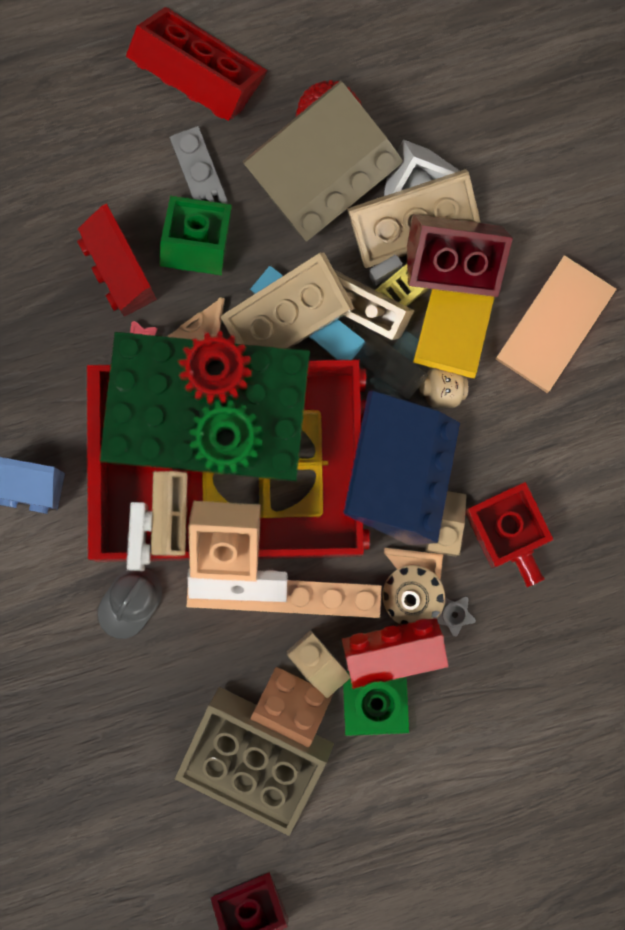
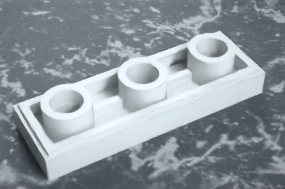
[188,568,287,602]

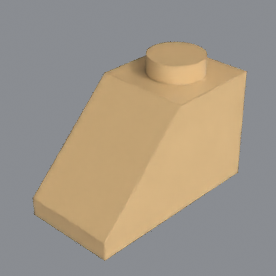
[425,491,466,557]

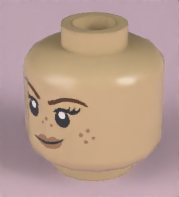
[419,368,468,408]

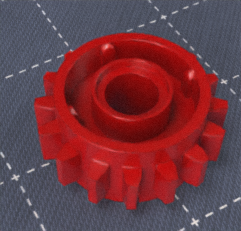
[179,331,252,405]

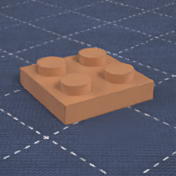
[250,667,333,748]

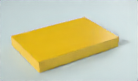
[413,289,494,379]

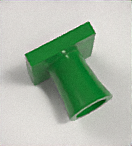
[343,671,409,736]

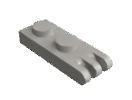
[170,126,228,204]

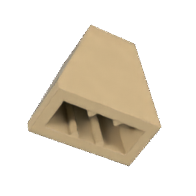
[287,630,350,698]

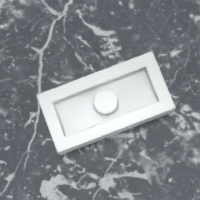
[127,503,152,571]

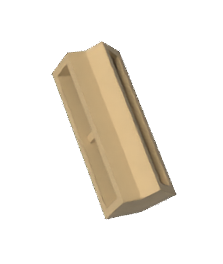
[151,471,187,556]

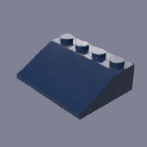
[343,391,460,545]

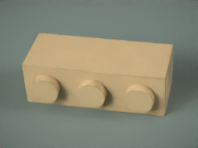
[334,270,414,340]

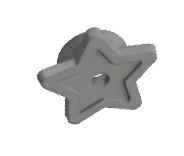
[437,597,476,637]

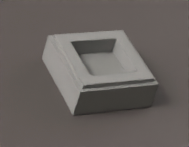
[369,255,403,287]

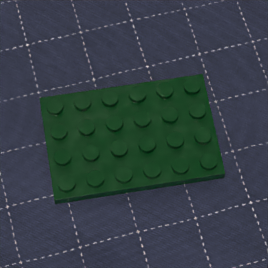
[100,332,310,482]

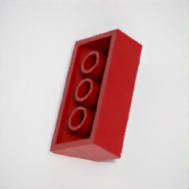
[126,7,268,121]

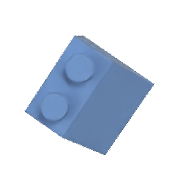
[0,457,65,514]

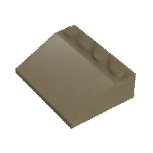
[242,80,404,242]
[175,687,334,836]

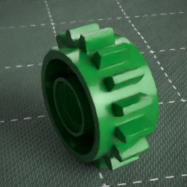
[189,401,262,474]

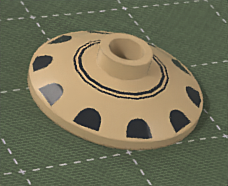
[383,565,445,625]

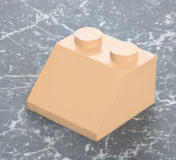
[189,501,260,582]

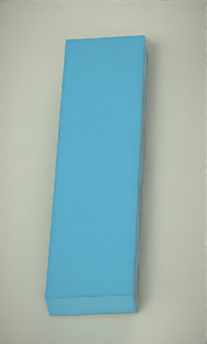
[250,266,366,360]

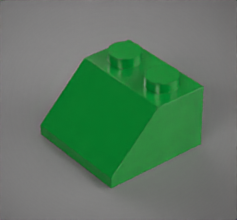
[160,196,232,276]

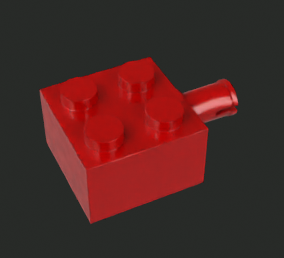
[465,482,554,588]

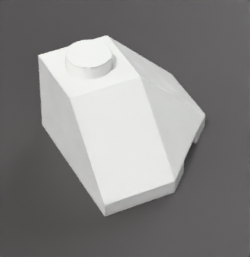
[384,139,460,196]

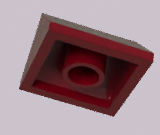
[210,872,289,930]

